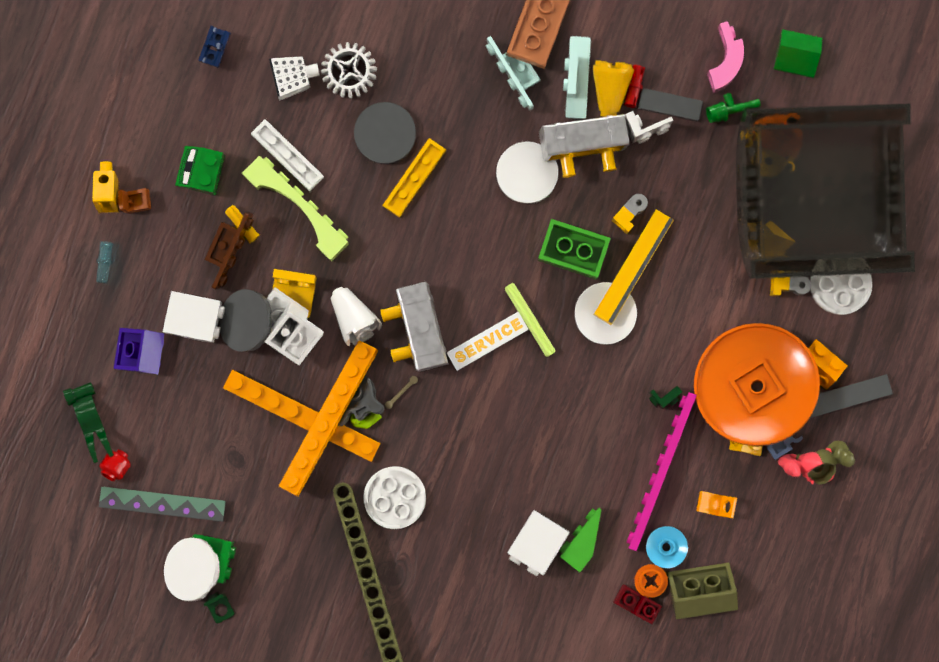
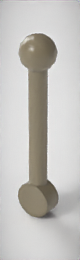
[385,376,418,409]

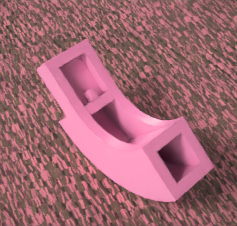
[707,21,744,93]

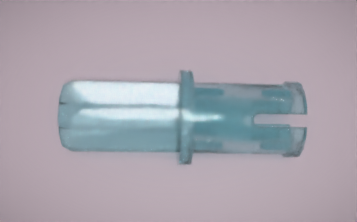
[96,241,113,283]

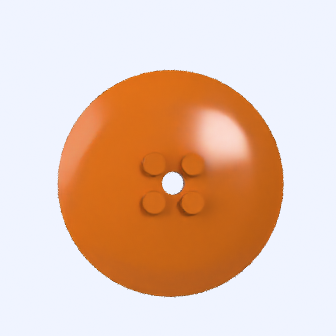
[694,323,820,446]

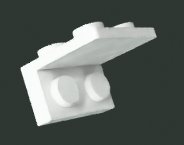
[625,111,673,144]

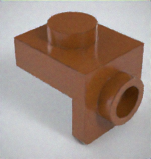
[117,188,151,214]

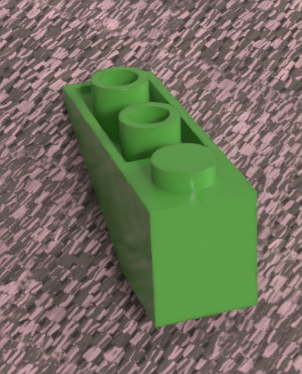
[559,508,602,572]

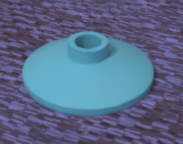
[646,526,688,568]

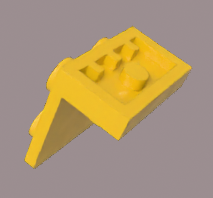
[273,269,317,318]

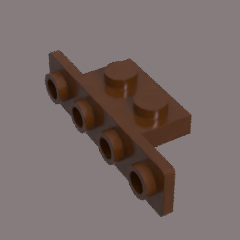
[205,212,254,290]

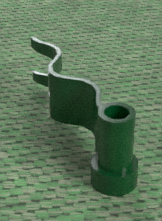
[63,382,114,463]

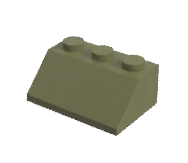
[668,563,738,619]

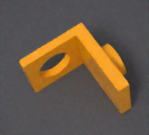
[696,491,737,518]

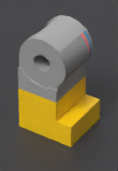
[612,194,648,234]
[770,274,811,297]

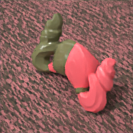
[778,440,855,485]

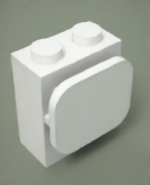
[163,291,225,343]
[507,510,570,576]

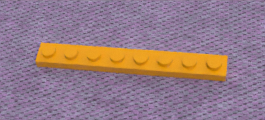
[279,340,378,497]
[223,370,381,462]

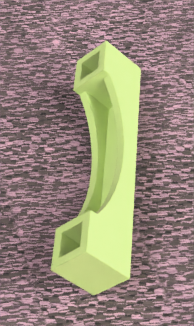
[242,156,349,262]

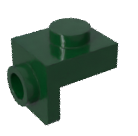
[649,386,682,409]

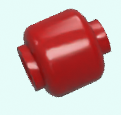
[99,449,131,481]

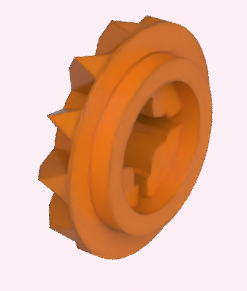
[634,564,668,598]

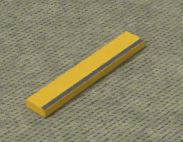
[594,209,674,325]

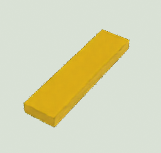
[382,138,446,218]

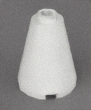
[331,287,382,346]

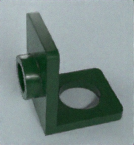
[203,592,235,624]

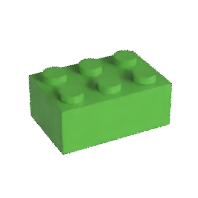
[538,219,611,280]

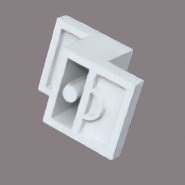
[265,288,324,365]

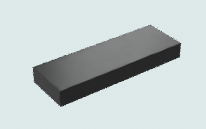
[638,88,703,122]

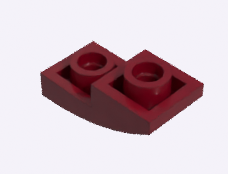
[613,584,662,624]

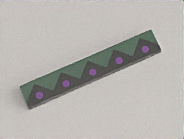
[99,487,226,522]

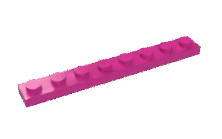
[626,392,696,551]

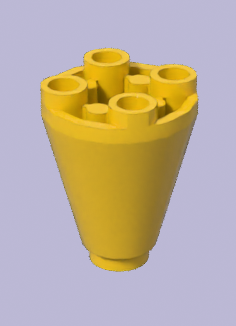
[593,60,634,117]

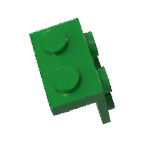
[192,534,236,583]

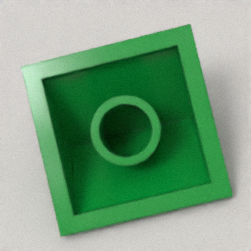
[773,29,822,78]

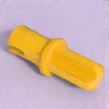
[225,205,260,243]

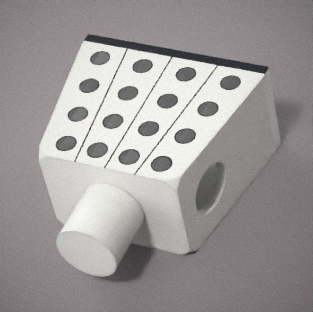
[269,57,320,100]

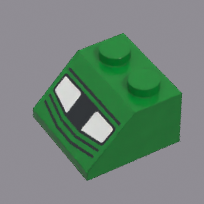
[175,146,225,196]

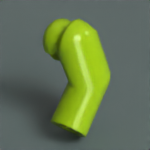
[350,413,382,429]

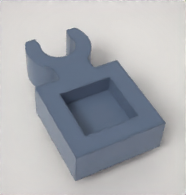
[765,436,803,460]

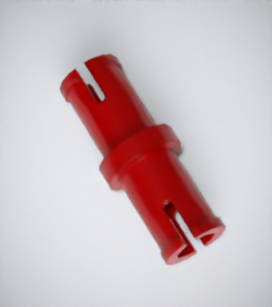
[624,65,646,108]

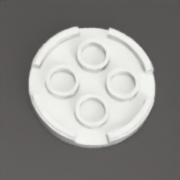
[496,142,558,204]
[810,253,872,315]
[575,282,637,344]
[364,467,426,529]
[164,538,219,601]

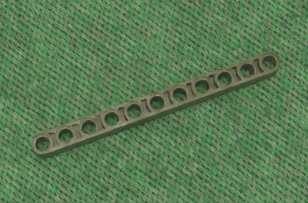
[333,483,403,662]

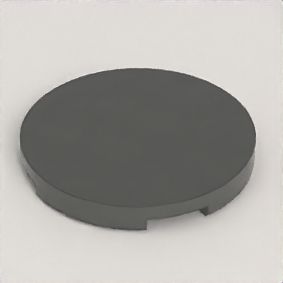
[354,102,416,164]
[219,289,272,352]

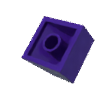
[113,328,164,375]

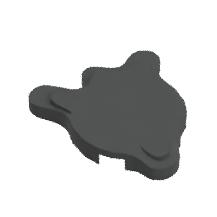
[338,376,384,426]

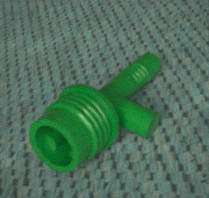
[706,93,761,123]

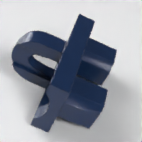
[198,26,231,68]

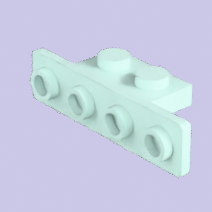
[485,36,540,111]
[563,36,591,119]

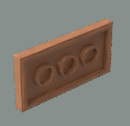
[506,0,570,69]

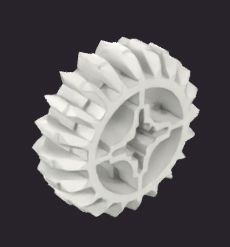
[321,42,377,98]

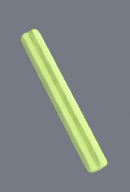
[505,283,555,357]

